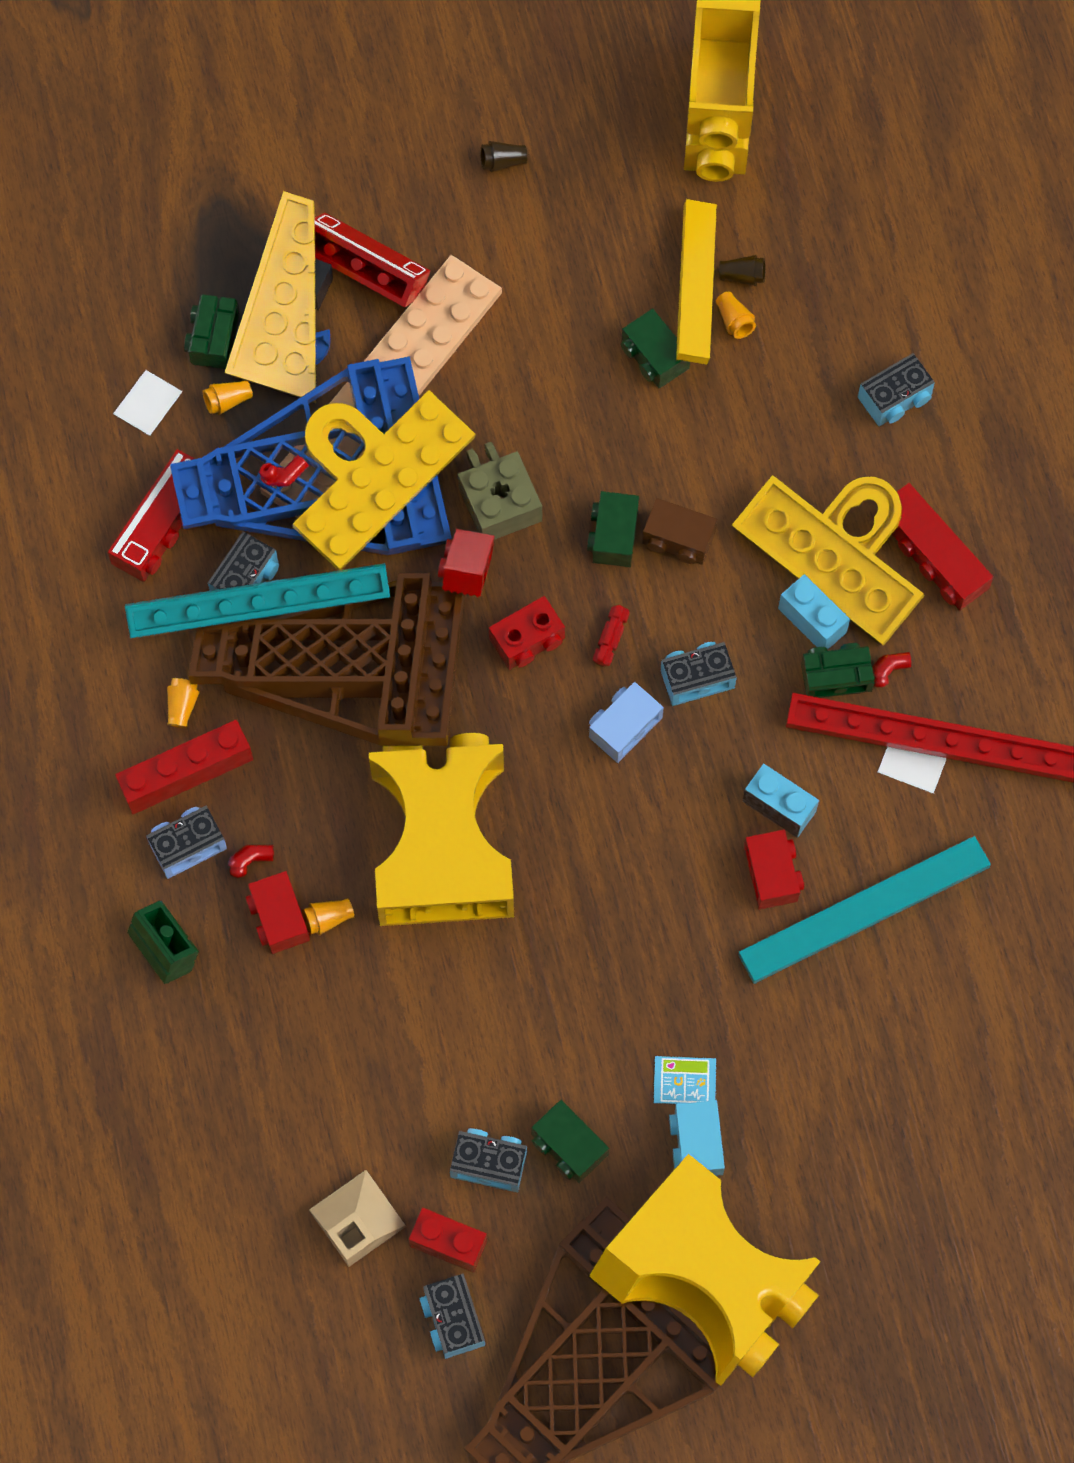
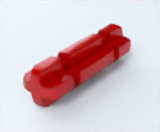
[593,605,630,667]

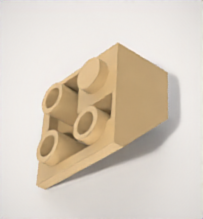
[309,1170,406,1267]

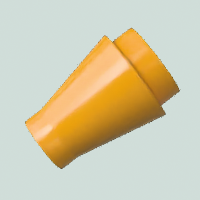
[716,292,756,339]
[203,380,253,415]
[167,678,200,728]
[302,898,354,936]

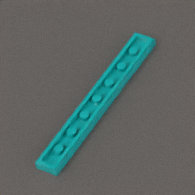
[125,563,390,638]
[738,836,991,984]

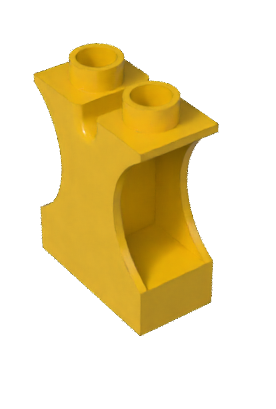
[684,0,761,182]
[369,733,514,926]
[589,1154,820,1386]

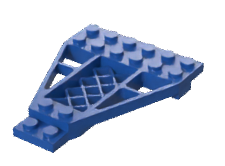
[170,356,452,555]

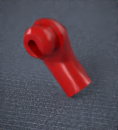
[259,455,309,487]
[872,652,911,687]
[228,845,274,878]

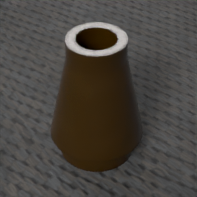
[480,141,527,172]
[719,255,766,286]

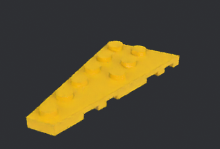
[225,191,316,403]

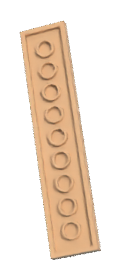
[260,255,502,518]

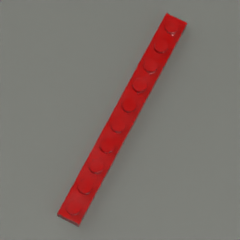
[786,693,1074,783]

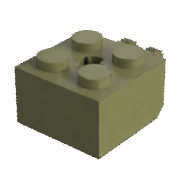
[458,442,542,540]

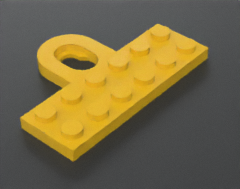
[293,390,476,571]
[732,475,925,646]

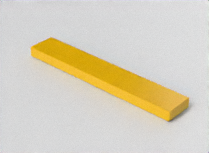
[676,199,717,365]

